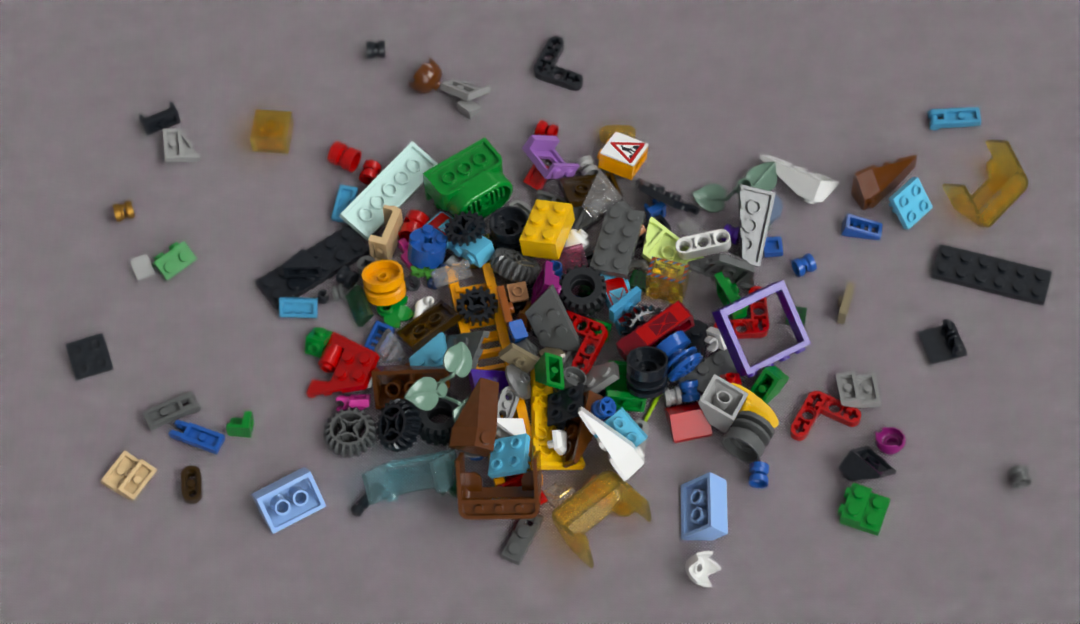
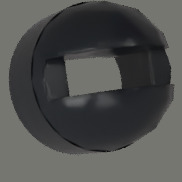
[405,275,420,291]

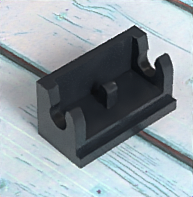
[138,102,181,136]

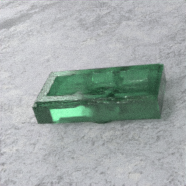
[345,285,374,327]

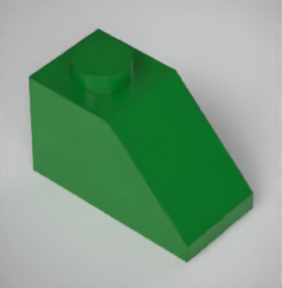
[534,352,565,390]
[750,366,790,404]

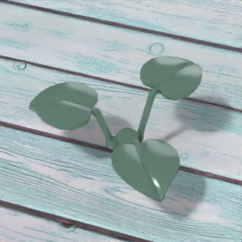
[693,162,777,231]
[404,342,472,422]

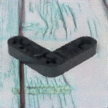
[534,36,583,91]

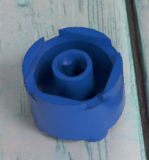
[407,224,447,269]

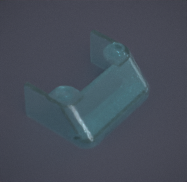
[362,449,457,505]

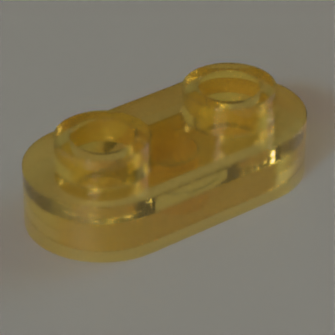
[599,125,636,144]

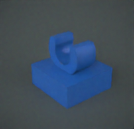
[644,199,666,221]

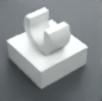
[704,326,727,352]

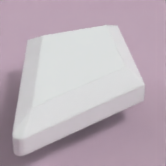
[547,430,567,456]

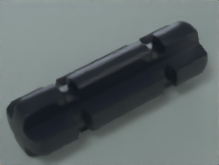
[351,483,383,517]

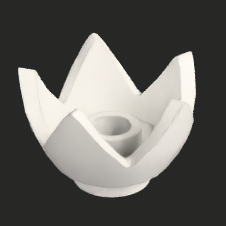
[685,551,722,587]

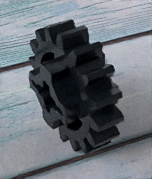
[444,210,486,247]
[456,286,498,326]

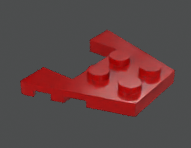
[306,332,380,398]

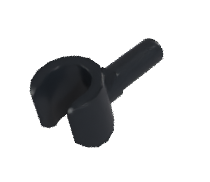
[316,289,329,304]

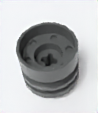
[722,411,775,463]

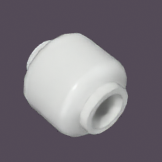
[563,229,589,257]

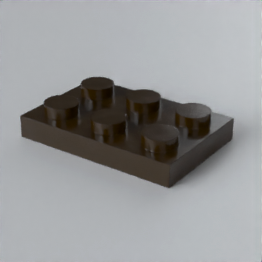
[559,173,623,207]
[396,300,461,353]

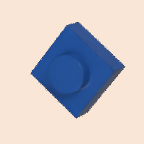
[763,236,783,257]

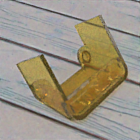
[942,140,1028,228]
[552,470,652,569]

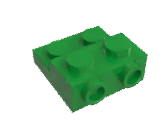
[714,272,749,319]
[837,483,891,536]

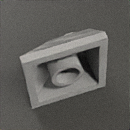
[698,374,748,433]

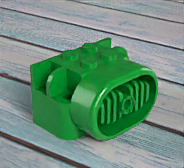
[423,137,513,219]

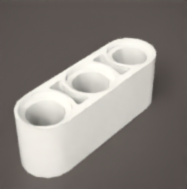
[676,229,731,260]

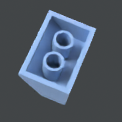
[251,467,326,534]
[681,472,728,541]

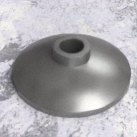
[505,364,531,400]

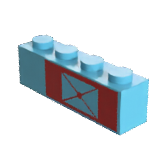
[426,211,495,268]
[601,274,643,335]

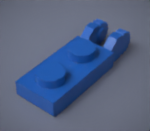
[168,420,226,455]

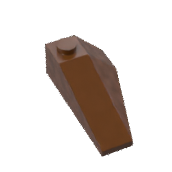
[851,154,917,211]
[372,365,450,410]
[448,377,499,457]
[563,390,604,468]

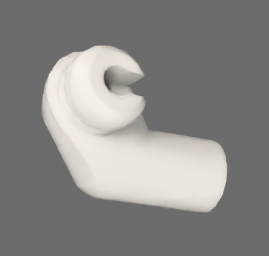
[413,296,435,319]

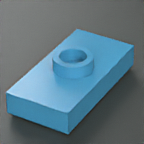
[331,184,358,223]
[609,286,641,323]
[279,297,318,318]

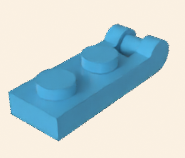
[927,107,982,131]

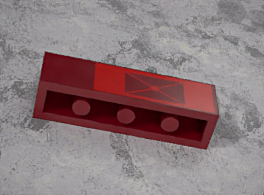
[616,300,695,362]

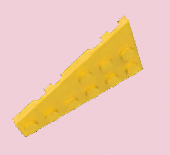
[530,369,586,470]

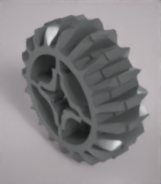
[490,247,541,285]
[323,406,377,459]

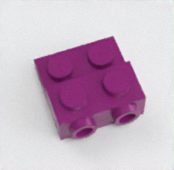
[531,260,562,305]

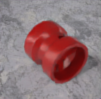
[534,120,559,136]
[359,160,382,185]

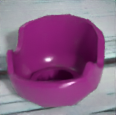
[875,427,906,455]

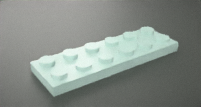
[339,141,438,241]

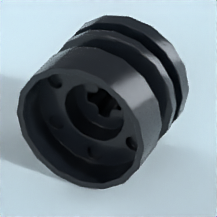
[489,206,528,253]
[626,346,668,399]

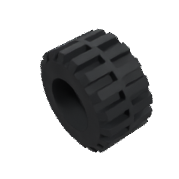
[559,264,606,317]
[417,393,461,446]

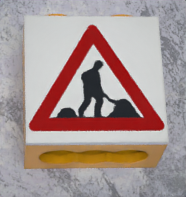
[597,131,649,180]

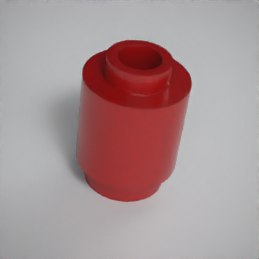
[318,343,343,373]

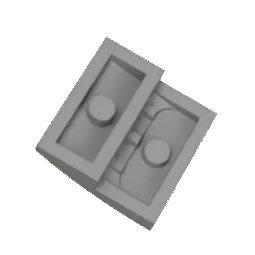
[835,370,882,408]

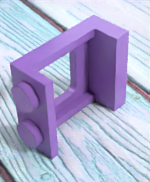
[522,135,579,179]

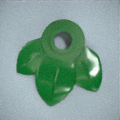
[377,296,414,329]

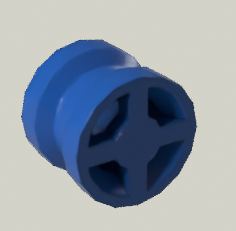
[591,397,616,420]

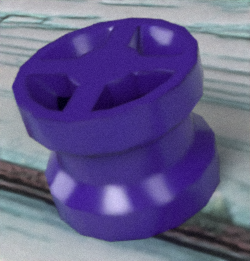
[721,223,740,245]

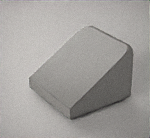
[456,100,482,120]
[130,253,155,281]

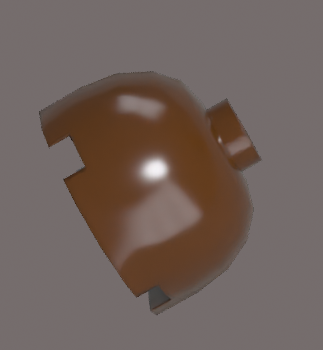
[408,58,442,94]

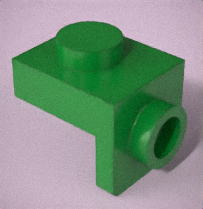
[304,327,333,358]

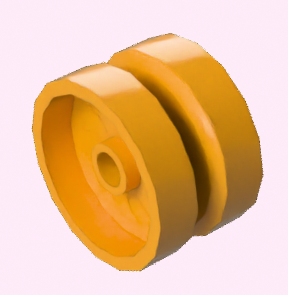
[361,260,407,306]

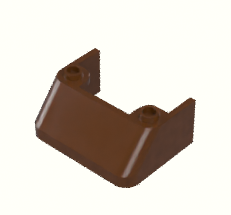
[455,451,542,520]

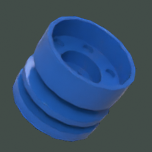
[655,330,703,382]

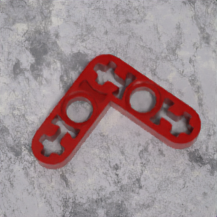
[714,286,769,339]
[566,310,608,375]
[790,391,861,441]

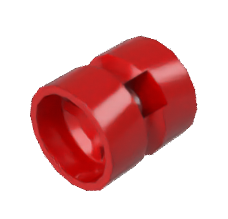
[327,141,362,172]
[398,210,430,243]

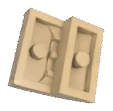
[100,450,157,501]

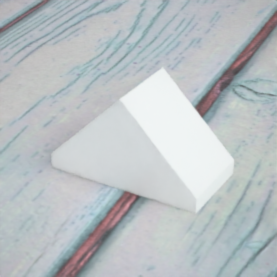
[496,418,526,438]

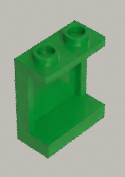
[605,360,647,412]

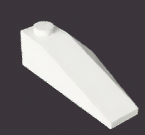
[760,154,839,204]
[578,406,645,482]

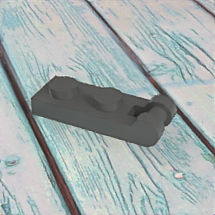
[142,391,201,431]
[501,514,544,566]

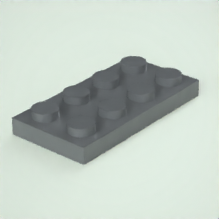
[589,205,645,279]

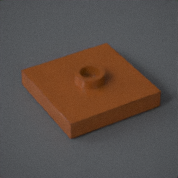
[496,285,515,329]

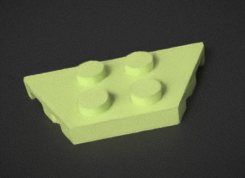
[641,216,704,279]

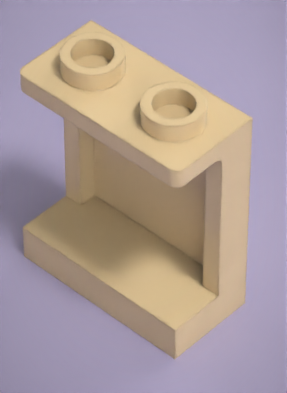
[368,205,403,261]

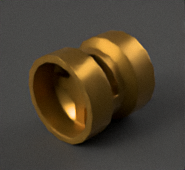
[112,200,135,222]

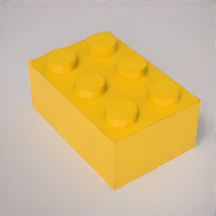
[519,199,575,260]

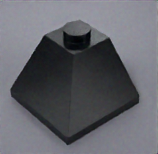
[838,446,897,481]

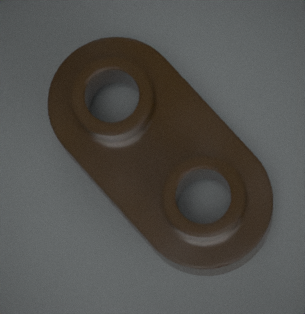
[181,465,203,504]

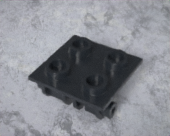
[918,319,968,364]
[65,333,114,381]
[547,383,584,430]

